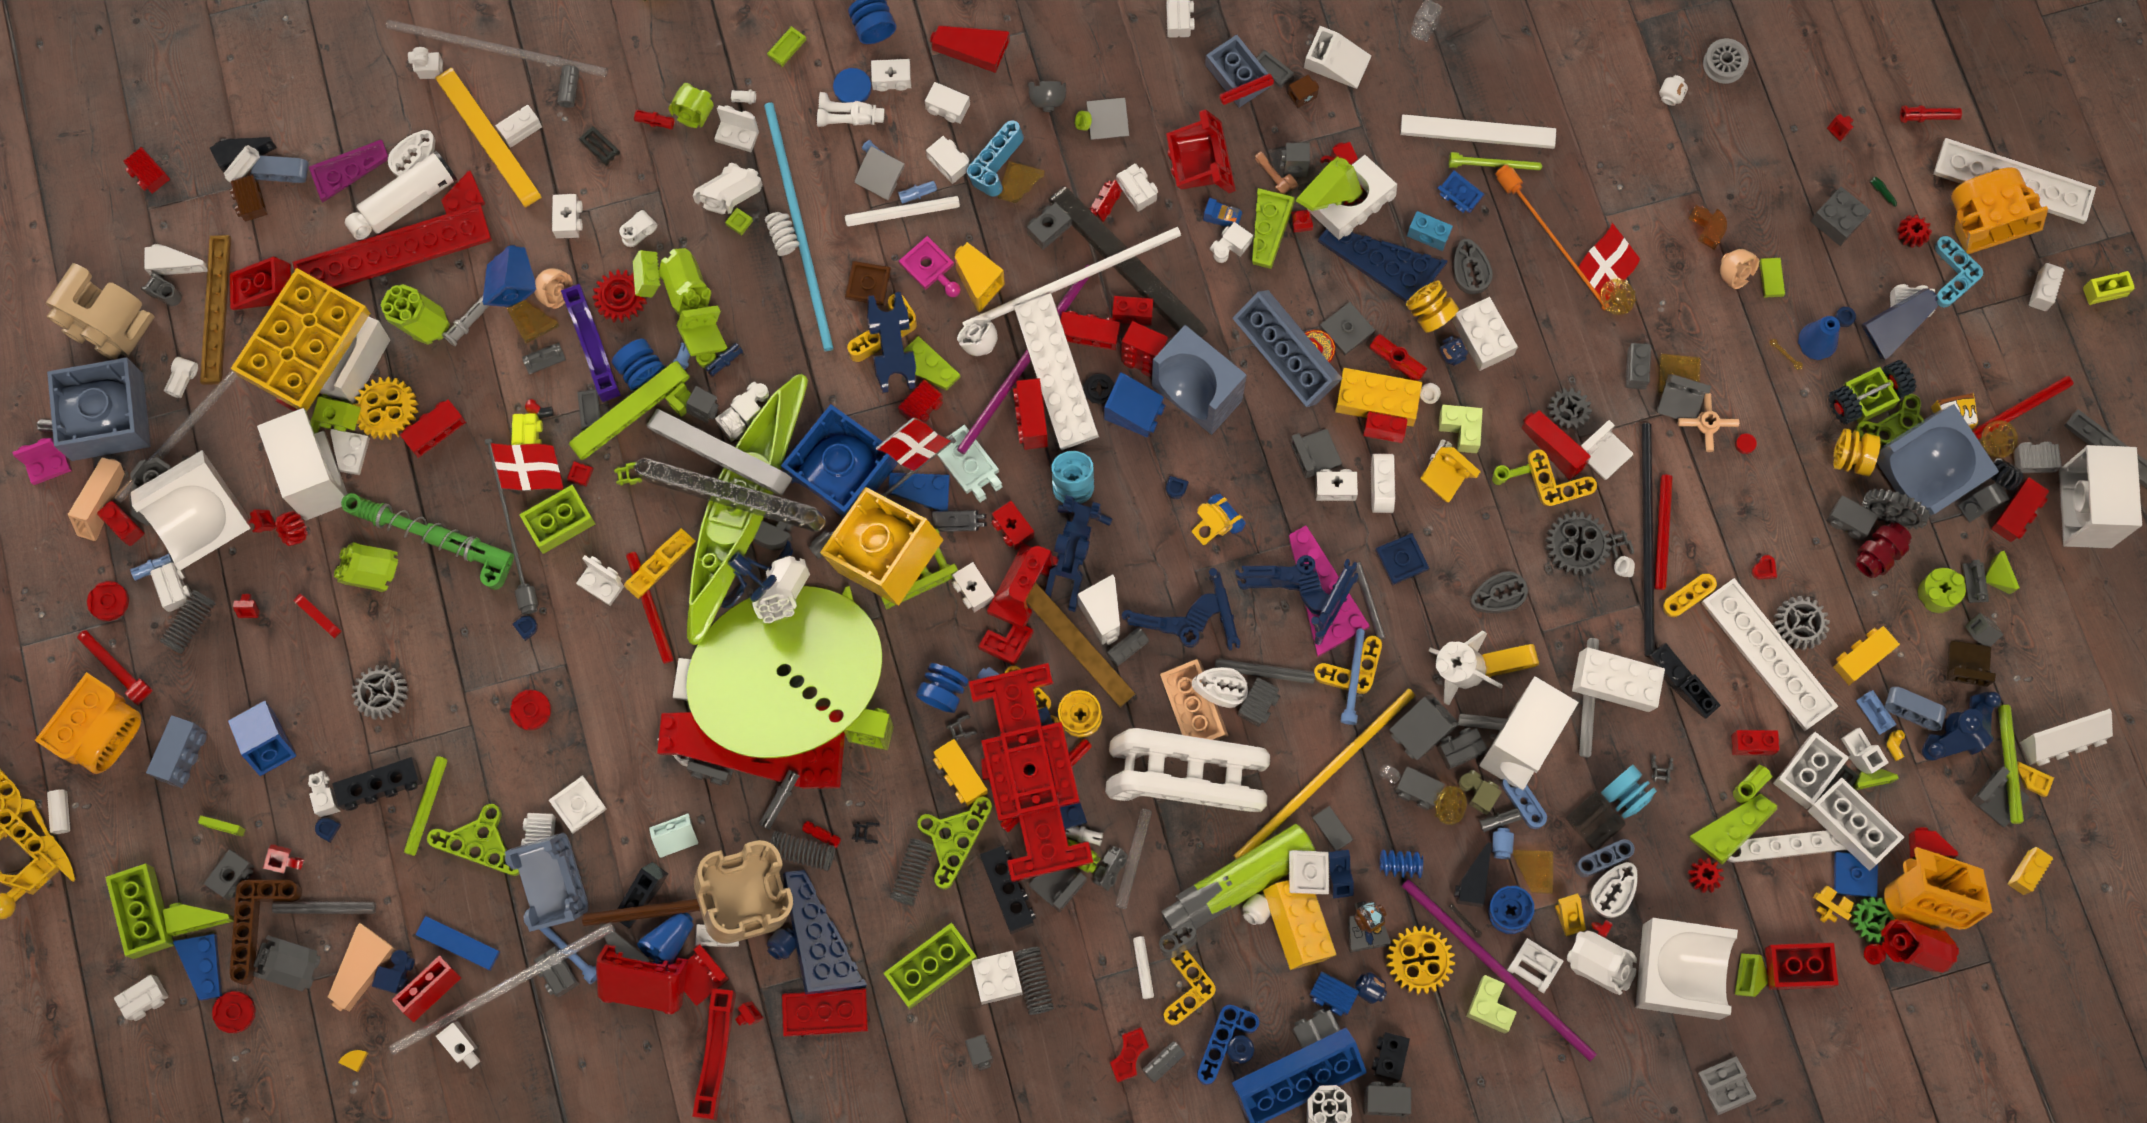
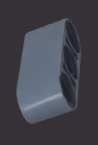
[250,155,309,183]
[1884,687,1947,731]
[1575,839,1635,878]

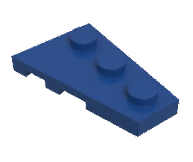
[173,934,222,1001]

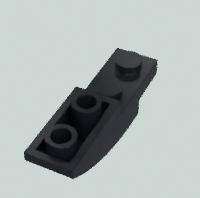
[1649,643,1721,719]

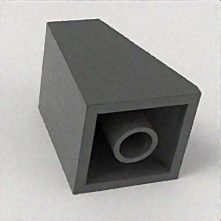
[1389,694,1459,760]

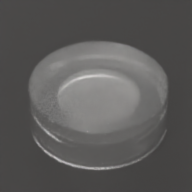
[1379,765,1401,783]

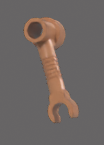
[1255,151,1298,194]

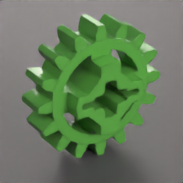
[1850,897,1896,943]

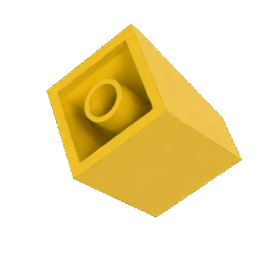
[955,242,1005,313]

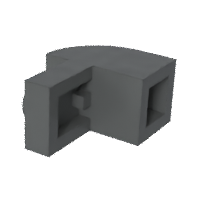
[1958,483,2010,522]
[753,510,795,550]

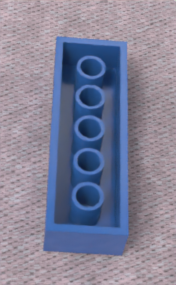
[1232,1028,1367,1123]

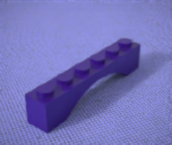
[561,284,621,402]

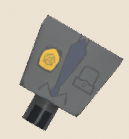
[1348,901,1391,953]

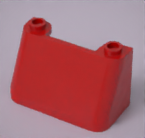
[596,945,688,1014]

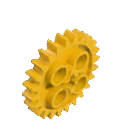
[352,377,418,440]
[1386,926,1455,995]

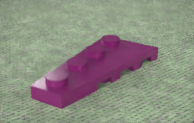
[309,139,389,203]

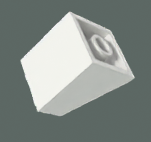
[1078,575,1120,645]

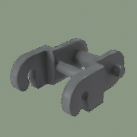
[1609,530,1634,559]
[946,715,977,741]
[1651,755,1673,783]

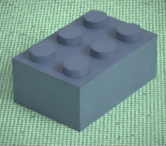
[1205,35,1270,108]
[146,715,207,788]

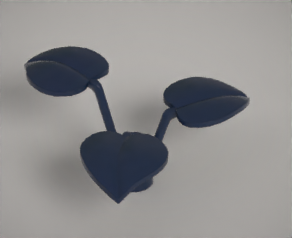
[721,540,793,608]

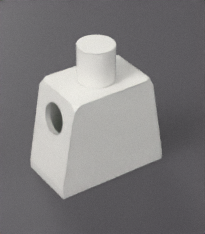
[436,1021,480,1069]

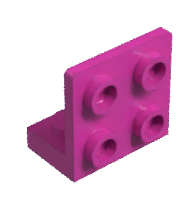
[12,438,72,485]

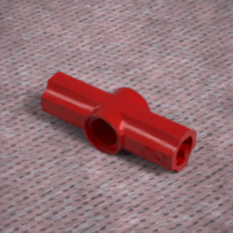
[1369,334,1427,381]

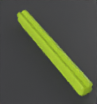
[404,756,447,856]

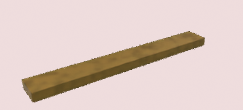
[200,235,231,385]
[1026,582,1135,708]

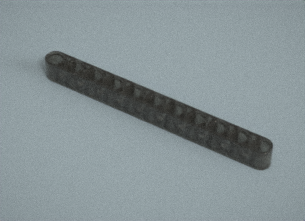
[1048,186,1208,338]
[635,458,826,532]

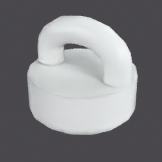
[1420,383,1441,404]
[1614,556,1635,577]

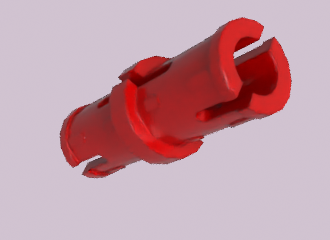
[634,109,675,130]

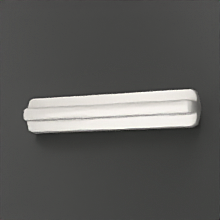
[1133,936,1154,999]

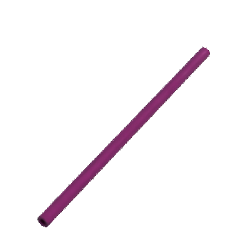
[957,264,1090,455]
[1402,879,1597,1062]

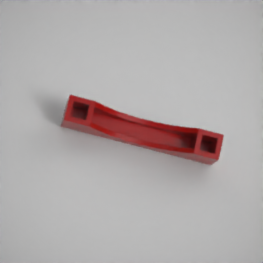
[692,988,736,1121]

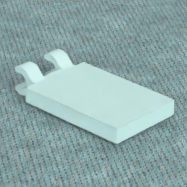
[937,425,1003,503]

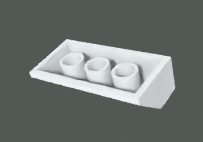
[2020,709,2113,766]

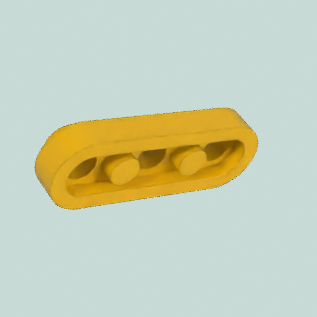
[1663,574,1717,618]

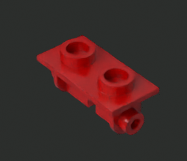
[1089,180,1122,222]

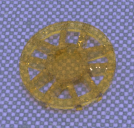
[1601,278,1636,315]
[1980,420,2018,458]
[1434,786,1467,825]

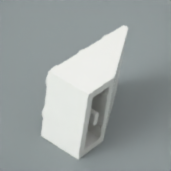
[1304,26,1371,89]

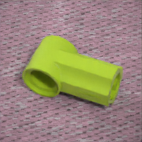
[1733,764,1773,803]

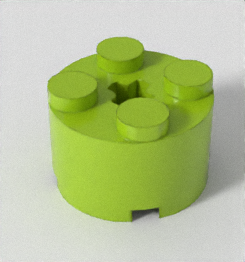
[668,83,714,128]
[1918,568,1966,613]

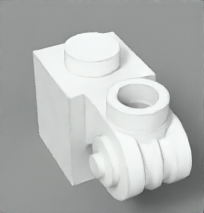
[408,47,443,79]
[1210,222,1253,263]
[731,382,769,427]
[715,407,747,442]
[308,771,341,817]

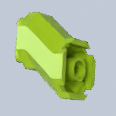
[659,248,711,316]
[380,284,450,345]
[334,542,398,592]

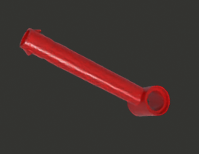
[77,630,153,705]

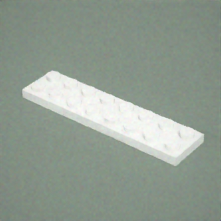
[1933,138,2096,224]
[1014,293,1099,450]
[1701,578,1838,731]

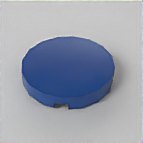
[833,68,872,103]

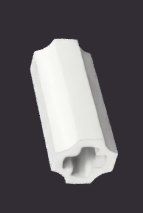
[224,145,260,183]
[47,790,70,834]

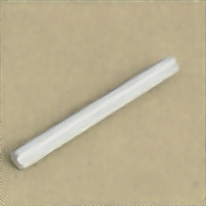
[845,196,960,226]

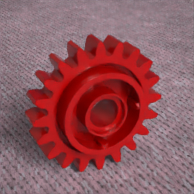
[592,269,647,323]

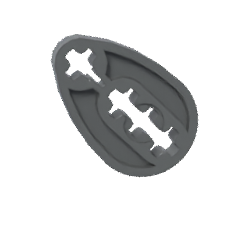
[1453,239,1493,294]
[1470,571,1528,613]

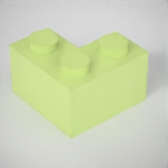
[1439,405,1482,453]
[1466,975,1516,1034]

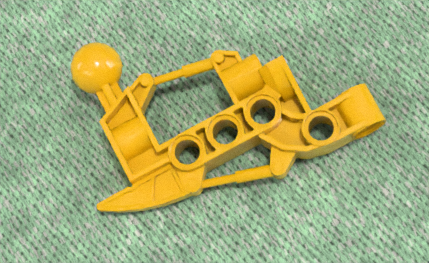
[0,769,75,919]

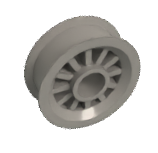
[1703,38,1749,84]

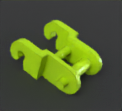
[614,462,642,486]

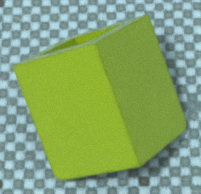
[666,382,691,417]

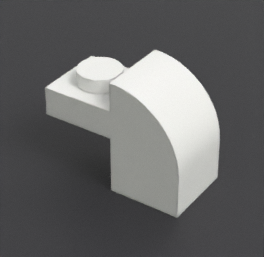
[1841,728,1889,774]

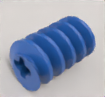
[1379,850,1423,879]

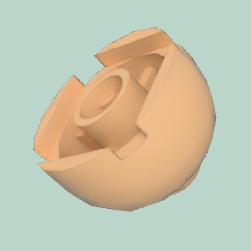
[1720,249,1759,289]
[534,268,573,309]

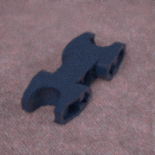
[867,292,916,394]

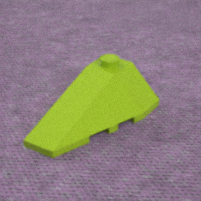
[1296,157,1362,211]

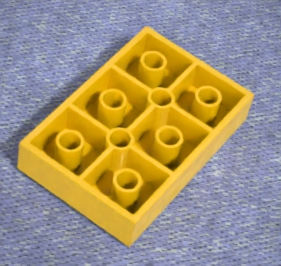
[231,268,371,412]

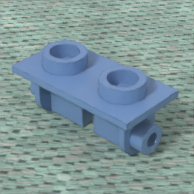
[1856,690,1897,735]

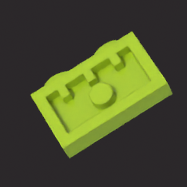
[676,305,727,356]

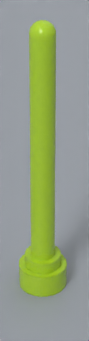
[1449,152,1542,170]

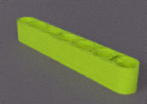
[569,361,690,460]

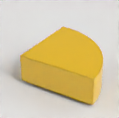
[338,1050,368,1072]

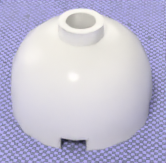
[957,317,998,356]

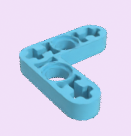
[1935,236,1983,308]

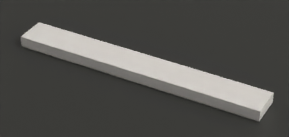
[1400,115,1556,149]

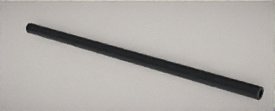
[1642,423,1655,657]

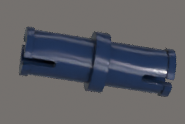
[705,343,743,377]

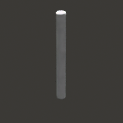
[1355,562,1386,640]

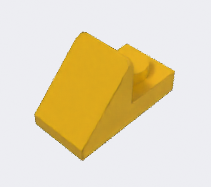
[1555,893,1586,936]

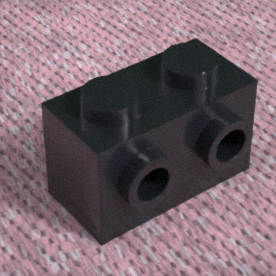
[1371,1032,1410,1082]

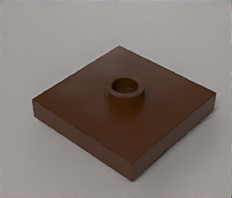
[845,261,891,306]

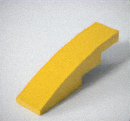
[624,528,696,599]

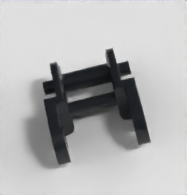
[852,822,880,844]

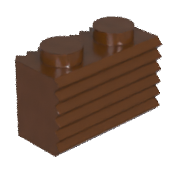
[229,175,268,222]

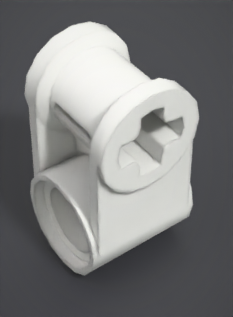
[619,210,657,247]

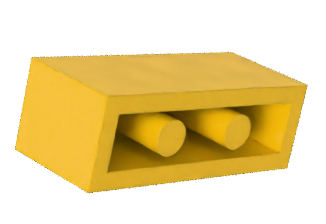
[1833,626,1900,685]
[933,739,988,807]

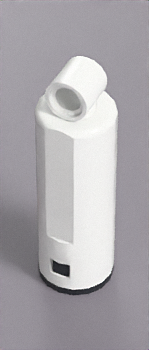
[345,151,457,240]

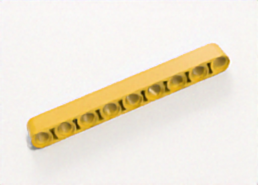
[435,67,542,208]

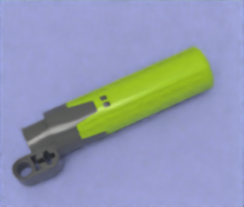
[1159,824,1316,958]

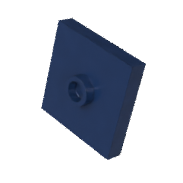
[1375,533,1430,586]

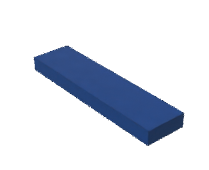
[416,916,500,971]

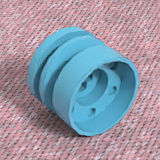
[1052,451,1094,504]
[1601,764,1657,819]

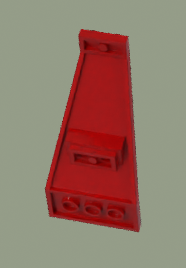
[657,706,845,789]

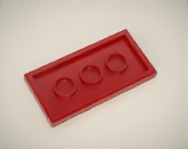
[782,989,868,1037]

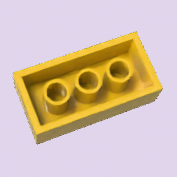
[1335,368,1422,427]
[1263,880,1336,970]

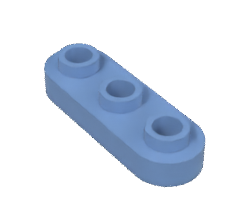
[1502,779,1547,829]

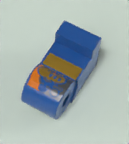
[1203,198,1242,227]

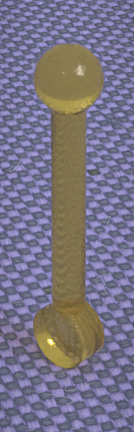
[1770,339,1803,370]

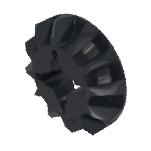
[1084,374,1115,405]

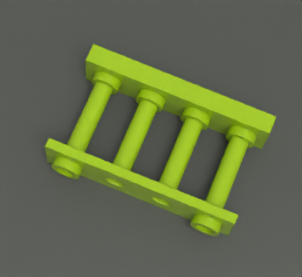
[881,529,958,610]

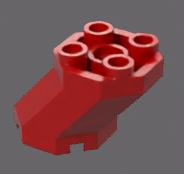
[1881,919,1959,973]

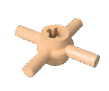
[1678,393,1739,452]

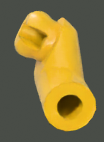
[1887,730,1905,761]

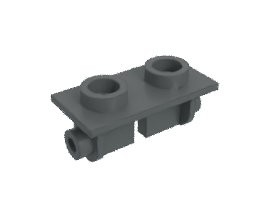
[522,342,566,375]
[1963,560,1989,603]
[1093,846,1128,891]

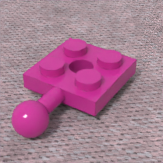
[899,236,961,297]

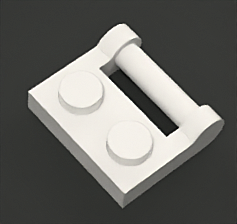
[1507,938,1563,993]

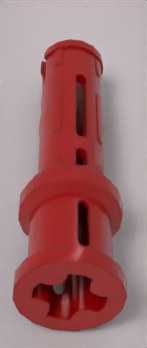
[1900,105,1962,123]

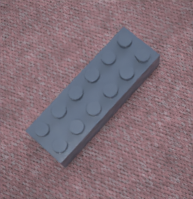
[1233,290,1343,407]

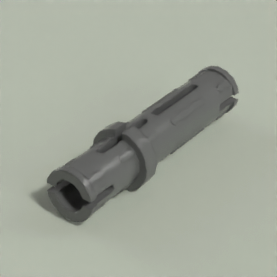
[759,769,800,830]

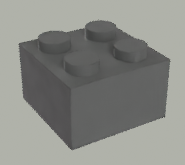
[1810,186,1871,246]
[1364,1082,1411,1117]

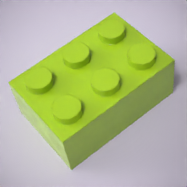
[519,485,595,554]
[844,707,894,750]

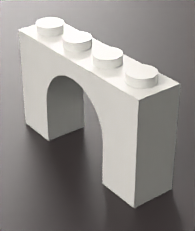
[1307,155,1397,239]

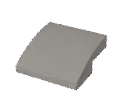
[1087,98,1129,140]
[855,146,905,200]
[1698,1056,1757,1116]

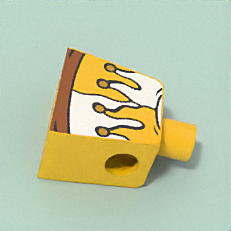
[1931,393,1978,429]

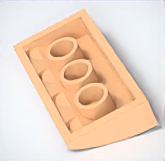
[1160,659,1228,741]

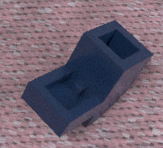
[1328,850,1354,899]

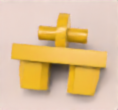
[1813,886,1854,923]

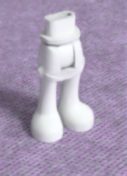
[817,92,884,127]

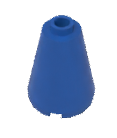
[1798,316,1840,360]
[637,913,694,965]

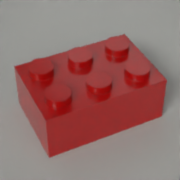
[1121,321,1168,377]
[1013,378,1048,450]
[1765,943,1839,990]

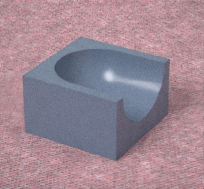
[1152,325,1247,435]
[47,358,151,461]
[1877,404,1999,516]

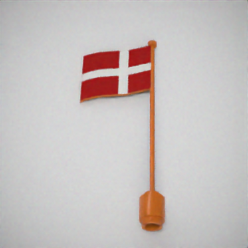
[1495,165,1640,311]

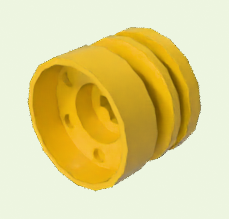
[1406,281,1459,333]
[1833,428,1880,477]
[1058,690,1103,738]

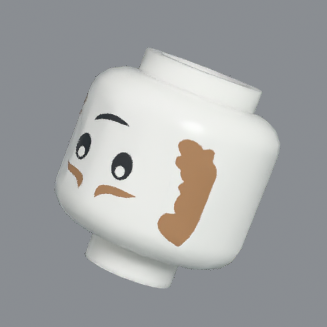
[1659,75,1688,106]

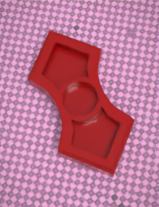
[1110,1027,1149,1083]

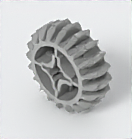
[1773,596,1830,650]
[352,665,408,720]

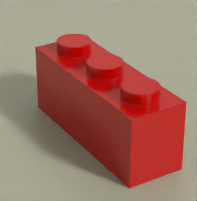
[1061,311,1120,351]
[400,399,466,458]
[1991,477,2049,542]
[392,955,461,1022]

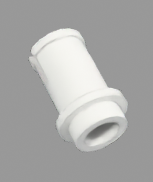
[731,89,756,105]

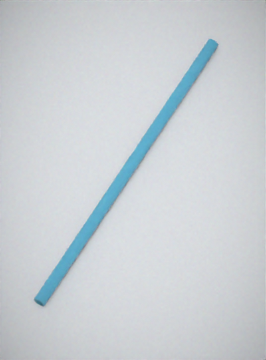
[764,103,834,351]

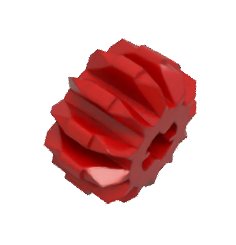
[1897,214,1932,248]
[275,511,308,546]
[1688,858,1724,893]

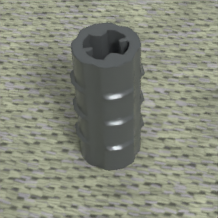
[557,66,579,108]
[1107,628,1149,667]
[1142,1041,1186,1083]

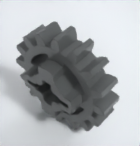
[1547,388,1592,431]

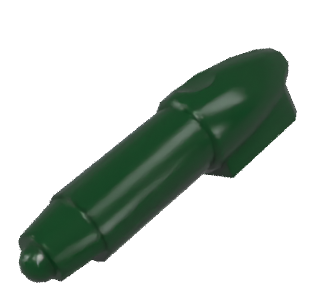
[1870,176,1897,207]

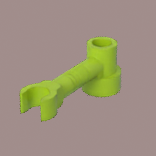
[1492,459,1543,485]

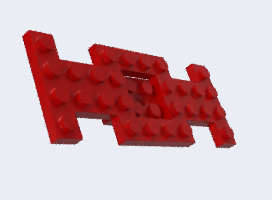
[969,663,1094,882]

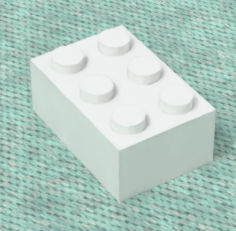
[1452,297,1518,371]
[1773,732,1849,809]

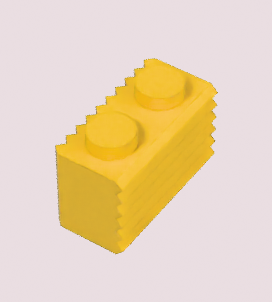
[2008,847,2053,895]

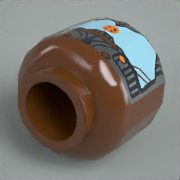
[1354,901,1387,933]

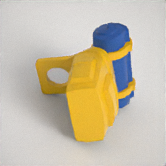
[1192,494,1246,545]

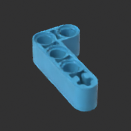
[967,120,1024,197]

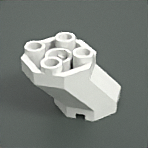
[693,163,763,214]
[752,556,810,623]
[1567,930,1637,995]
[1307,1085,1352,1123]

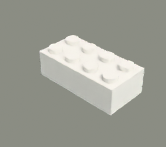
[1572,647,1665,712]
[1808,778,1904,871]

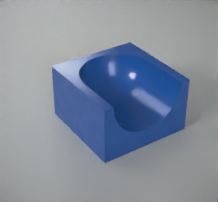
[781,404,898,520]

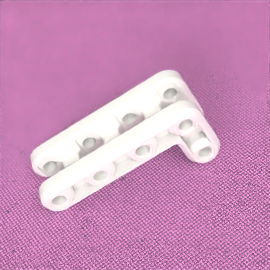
[1105,728,1270,812]

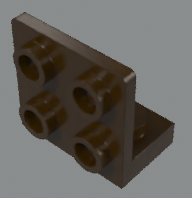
[1947,641,1996,687]

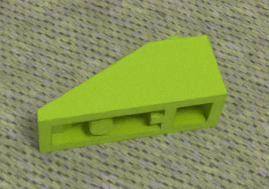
[163,903,234,937]

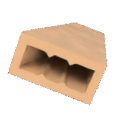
[68,457,125,541]
[328,923,397,1012]

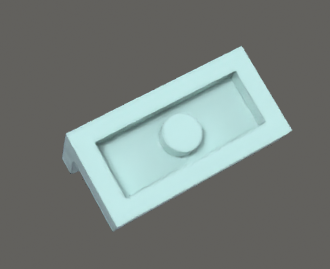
[649,814,698,857]

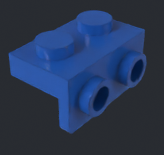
[1438,170,1485,213]

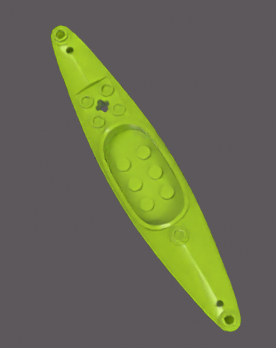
[687,374,808,645]

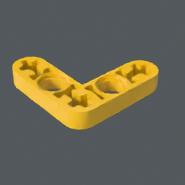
[1528,450,1597,506]
[1314,636,1382,694]
[1164,950,1215,1026]

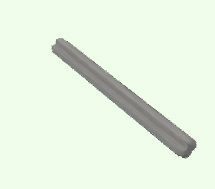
[1579,638,1599,757]

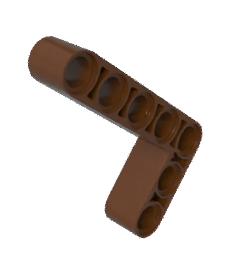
[229,880,302,985]

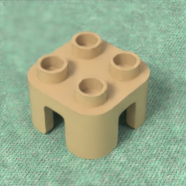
[45,263,155,360]
[694,840,793,944]

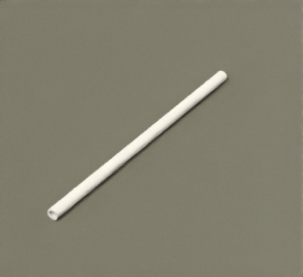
[962,227,1181,327]

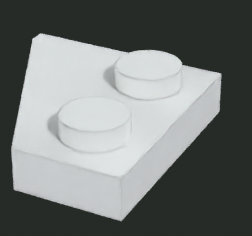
[330,429,370,475]

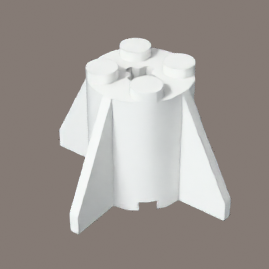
[1429,631,1503,705]

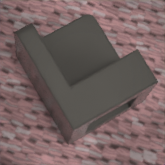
[1965,613,2004,647]

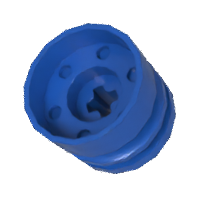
[848,0,896,44]
[612,339,665,391]
[916,663,969,713]
[1488,886,1534,934]

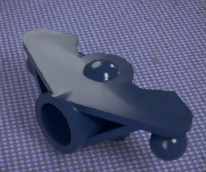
[1922,692,2001,761]

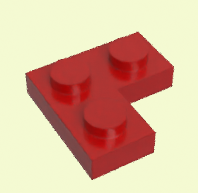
[978,625,1034,666]

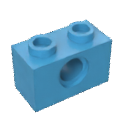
[1407,211,1453,251]

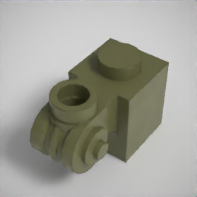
[1459,770,1502,816]

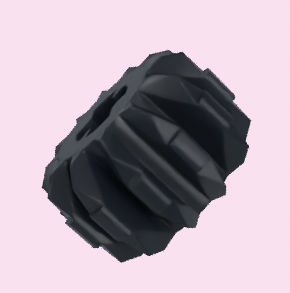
[1991,458,2024,490]

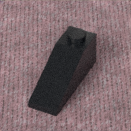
[210,137,277,173]
[1454,842,1492,907]
[618,862,669,929]

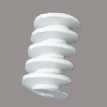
[765,212,800,256]

